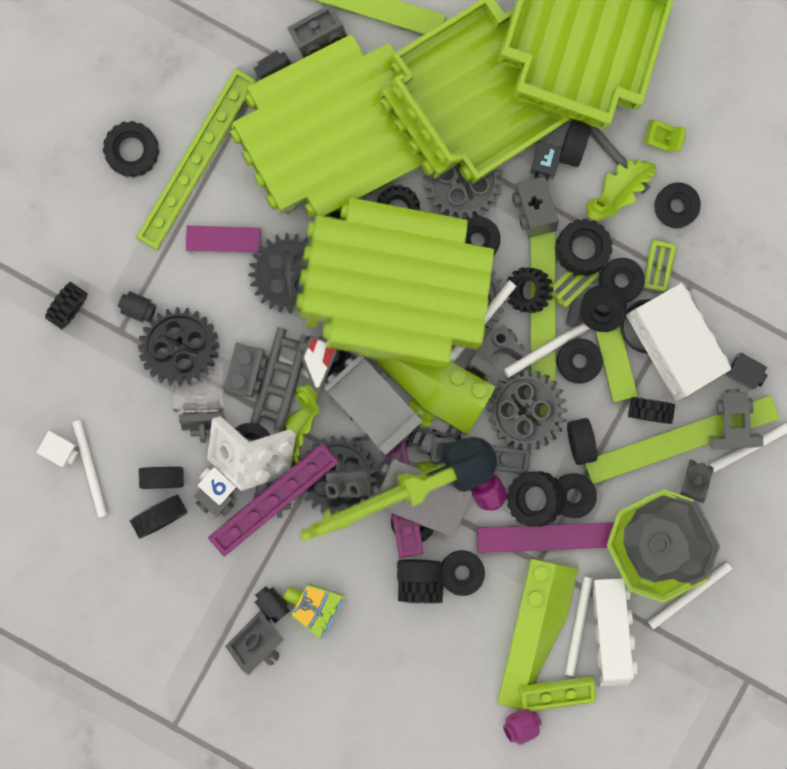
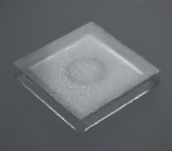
[173,362,224,412]

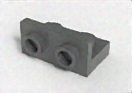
[287,4,347,58]
[224,343,268,398]

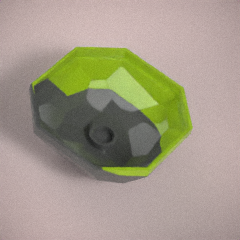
[607,489,720,603]

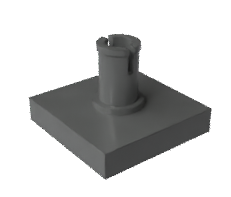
[225,611,284,676]

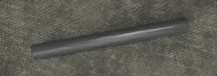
[580,121,651,194]

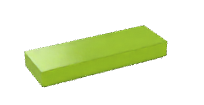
[595,326,638,402]
[519,676,596,711]

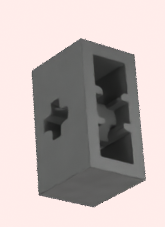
[512,177,559,238]

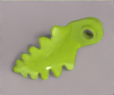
[586,159,657,221]
[284,384,320,466]

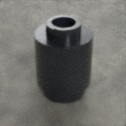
[253,50,291,80]
[118,291,157,323]
[254,586,290,623]

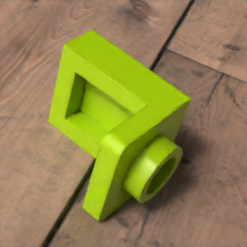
[643,120,686,152]

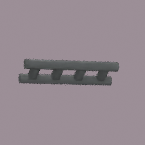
[250,327,310,432]

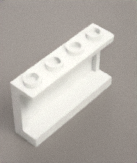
[626,283,732,401]

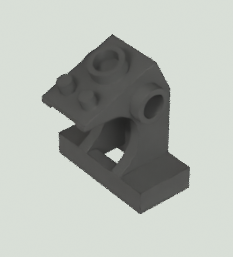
[465,325,525,382]
[709,389,763,450]

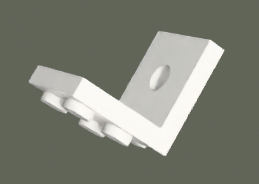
[207,416,296,491]

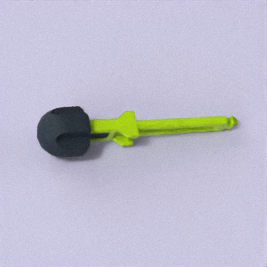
[299,437,497,541]

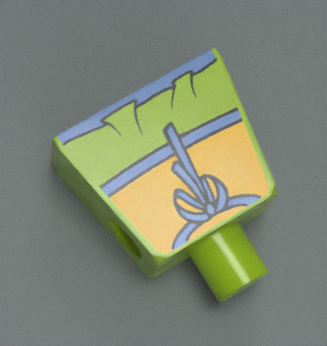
[283,583,346,640]

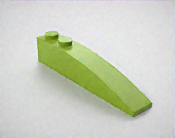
[370,358,496,435]
[497,557,578,709]

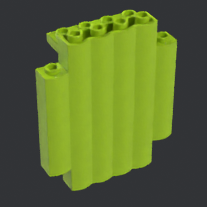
[379,0,572,184]
[497,0,673,130]
[230,34,422,218]
[296,198,494,368]

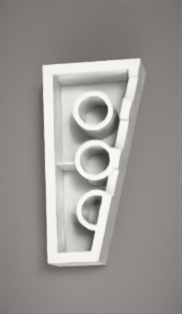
[592,578,637,687]

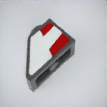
[299,334,339,393]

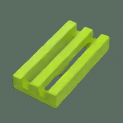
[643,239,677,293]
[549,257,600,309]

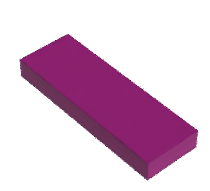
[186,226,261,253]

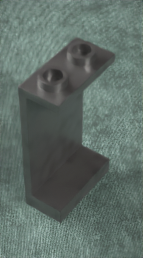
[324,355,422,455]
[368,456,472,538]

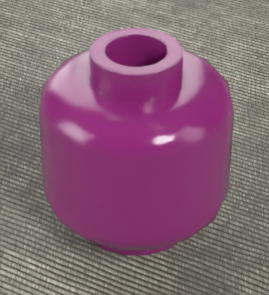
[471,474,507,511]
[503,709,542,745]

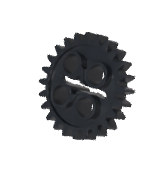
[248,233,308,313]
[138,307,220,387]
[300,436,378,516]

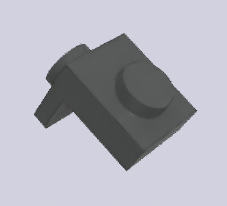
[194,489,235,517]

